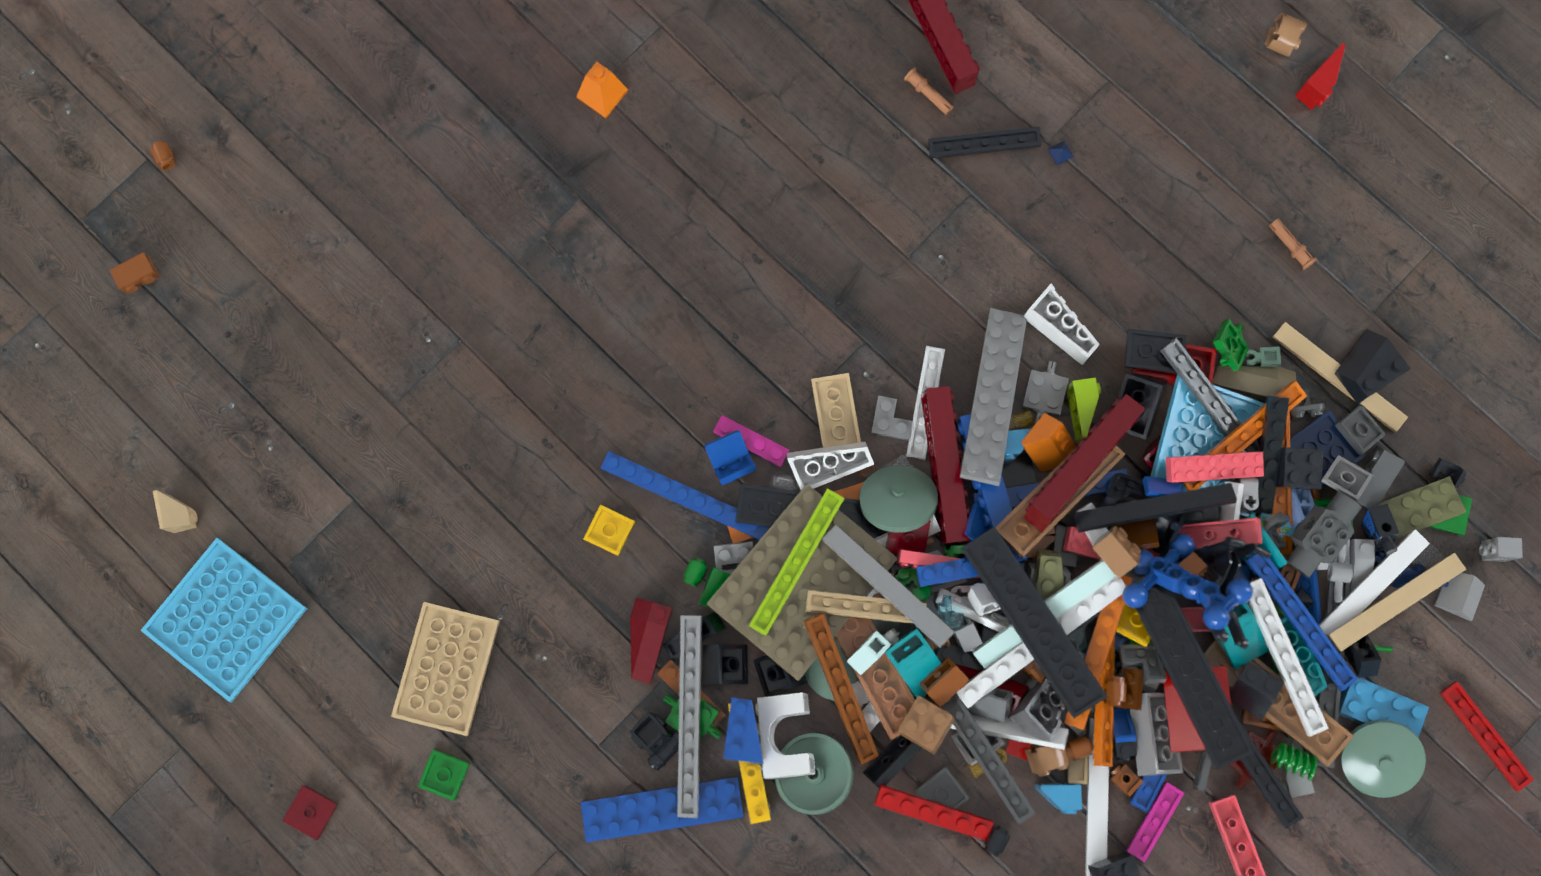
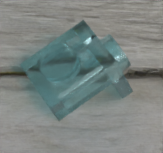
[937,595,964,628]

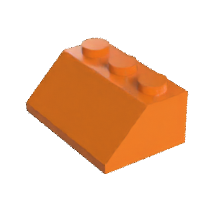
[1021,413,1077,472]

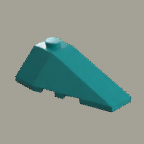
[1260,615,1328,697]

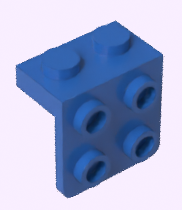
[704,430,757,486]

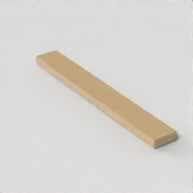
[1272,322,1408,433]
[1327,553,1466,652]

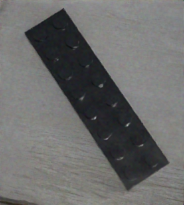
[735,483,889,538]

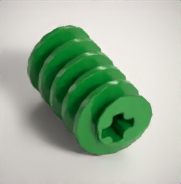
[1270,742,1317,781]

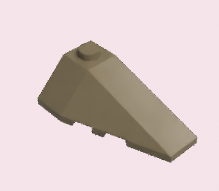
[1212,366,1296,402]

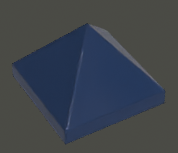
[1048,141,1074,165]

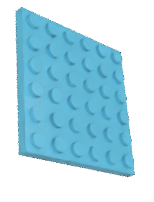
[1150,374,1265,518]
[141,538,308,702]

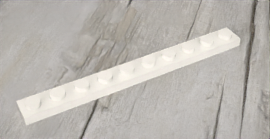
[956,573,1126,708]

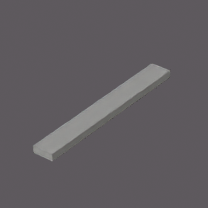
[822,525,954,648]

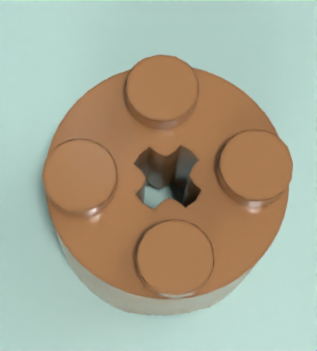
[1265,12,1307,56]
[1024,744,1070,777]

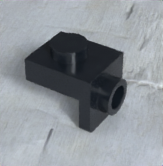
[1430,458,1467,488]

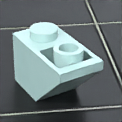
[846,631,891,675]

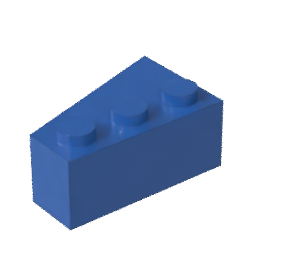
[723,698,764,764]

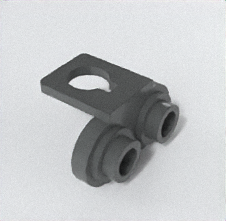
[1290,389,1326,420]
[1263,512,1291,549]

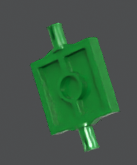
[1213,319,1249,371]
[663,694,722,741]

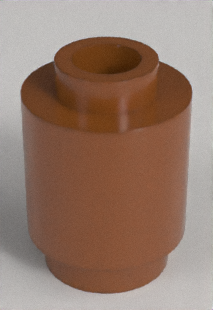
[150,141,175,170]
[1106,677,1127,706]
[1065,736,1094,761]

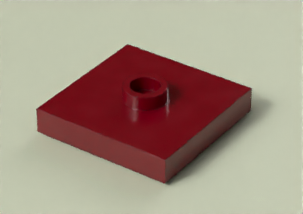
[886,520,931,555]
[282,785,338,840]

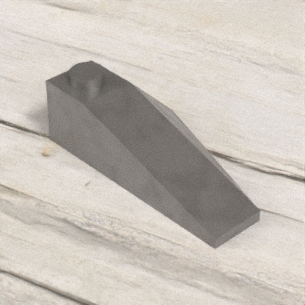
[1010,676,1065,741]

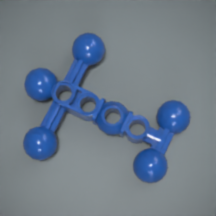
[1122,534,1253,630]

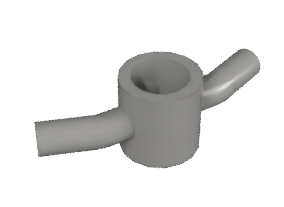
[1327,543,1353,603]

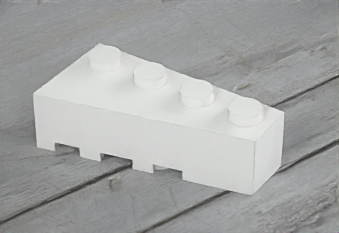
[1024,284,1100,365]
[787,442,874,490]

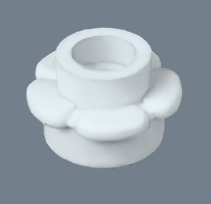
[883,628,900,645]

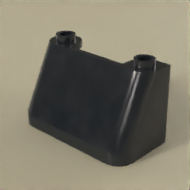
[1099,473,1186,556]

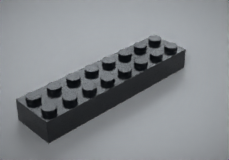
[863,702,935,789]

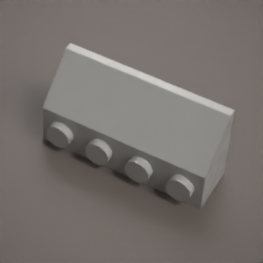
[1130,693,1183,776]

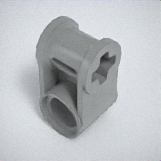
[1232,477,1259,512]

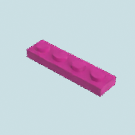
[713,415,790,468]
[1126,782,1184,862]

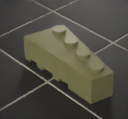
[1032,549,1069,636]

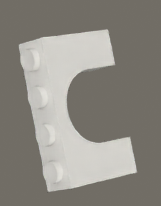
[755,692,815,779]

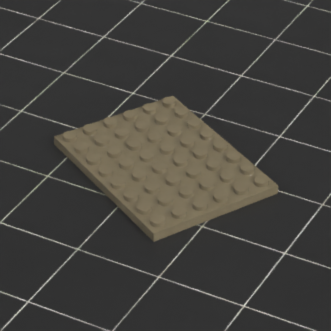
[706,484,898,681]

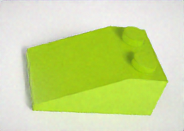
[1066,378,1101,444]

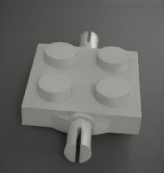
[1022,361,1069,424]

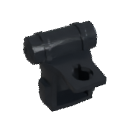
[630,712,679,771]

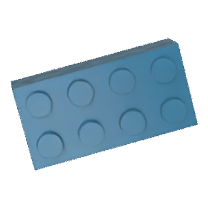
[1339,676,1429,737]

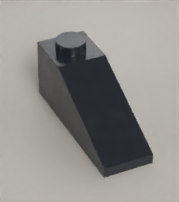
[663,612,726,661]

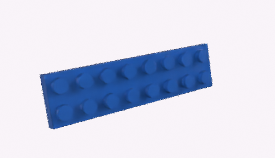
[581,777,744,843]

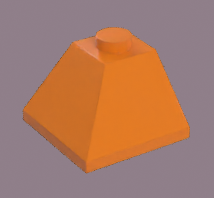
[576,61,628,118]

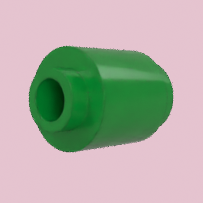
[683,557,708,587]

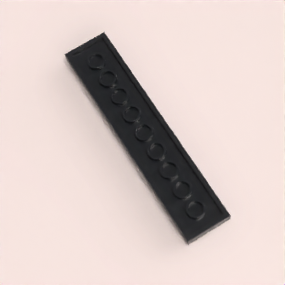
[961,526,1108,719]
[1132,576,1254,770]

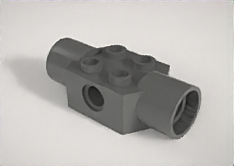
[1286,491,1362,578]

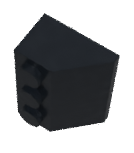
[1118,372,1168,440]

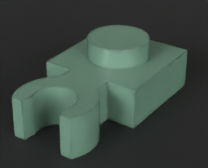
[1246,347,1281,368]

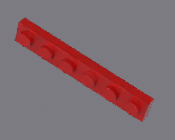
[1439,681,1534,791]
[874,784,994,841]

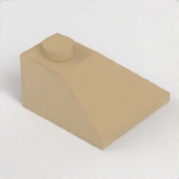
[153,490,198,533]

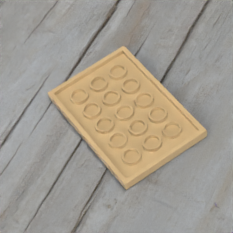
[391,602,500,736]

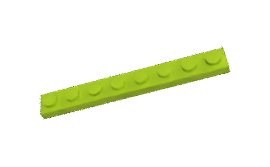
[749,488,845,636]

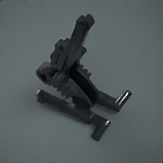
[1181,536,1271,649]

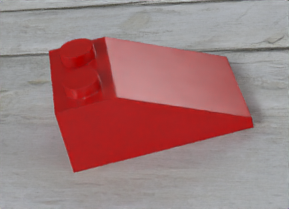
[1295,43,1346,110]

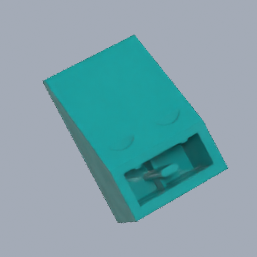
[1210,602,1269,670]
[884,628,941,698]

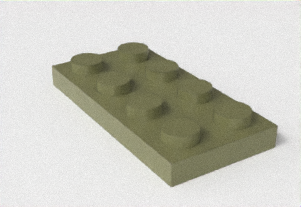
[1378,476,1466,539]

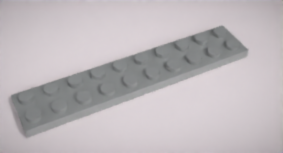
[960,308,1027,486]

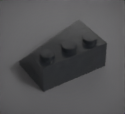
[1334,329,1411,404]

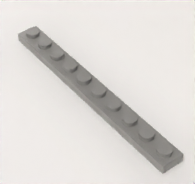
[677,615,702,818]

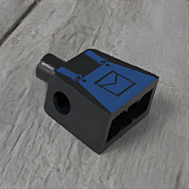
[1361,504,1399,555]

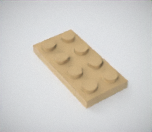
[811,373,861,448]

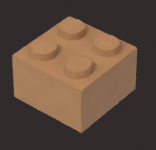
[1093,526,1141,579]
[898,696,955,755]

